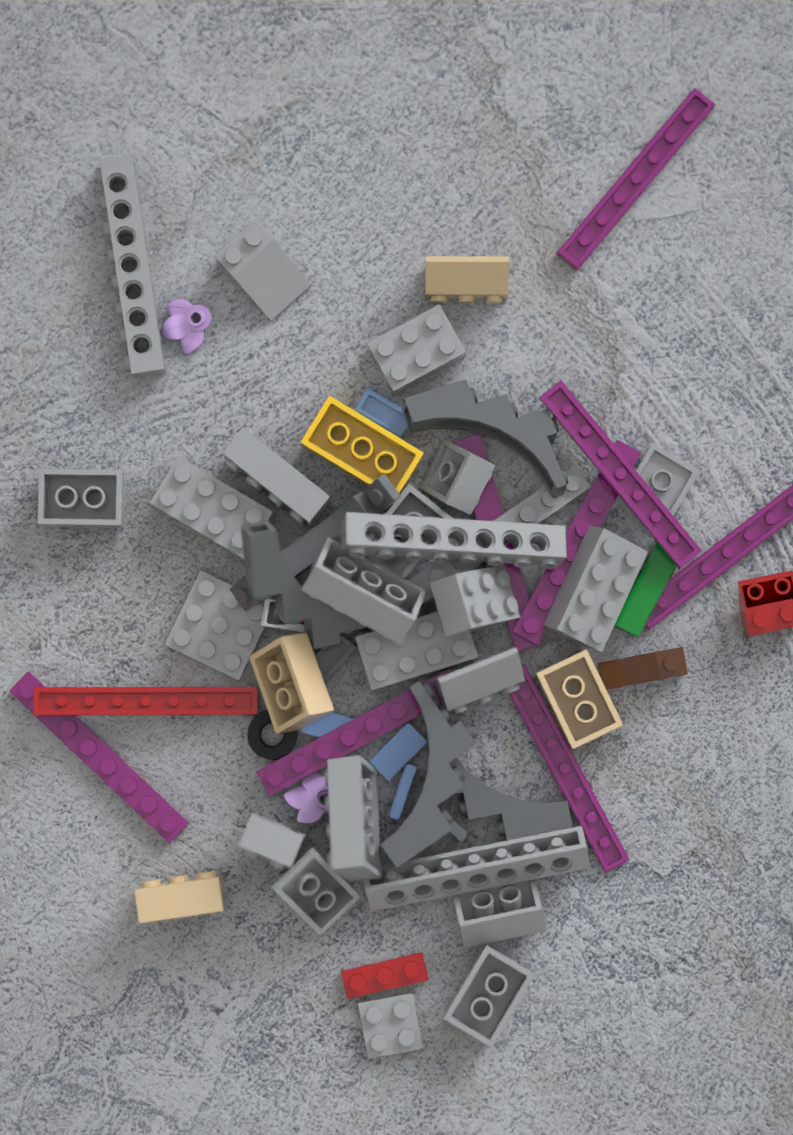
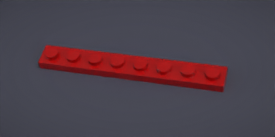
[33,687,257,716]

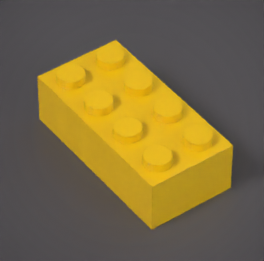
[300,396,424,494]

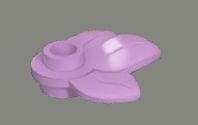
[161,299,212,354]
[284,772,329,824]

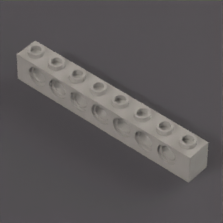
[96,154,166,378]
[341,512,566,569]
[364,826,590,912]

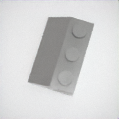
[433,647,525,716]
[453,879,546,948]

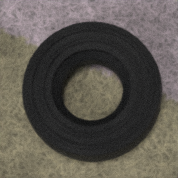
[247,710,297,760]

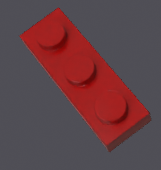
[341,952,429,999]

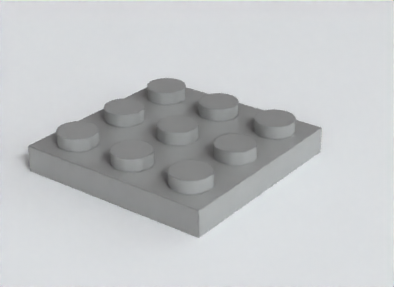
[164,570,266,681]

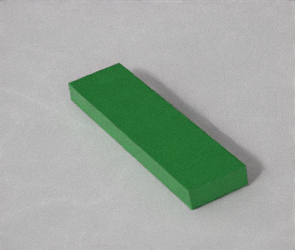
[614,543,677,639]

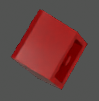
[737,570,793,638]

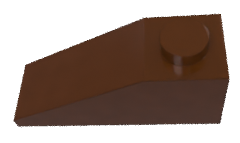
[598,647,688,690]

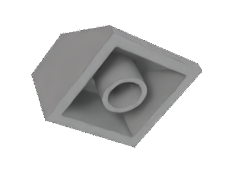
[420,439,496,515]

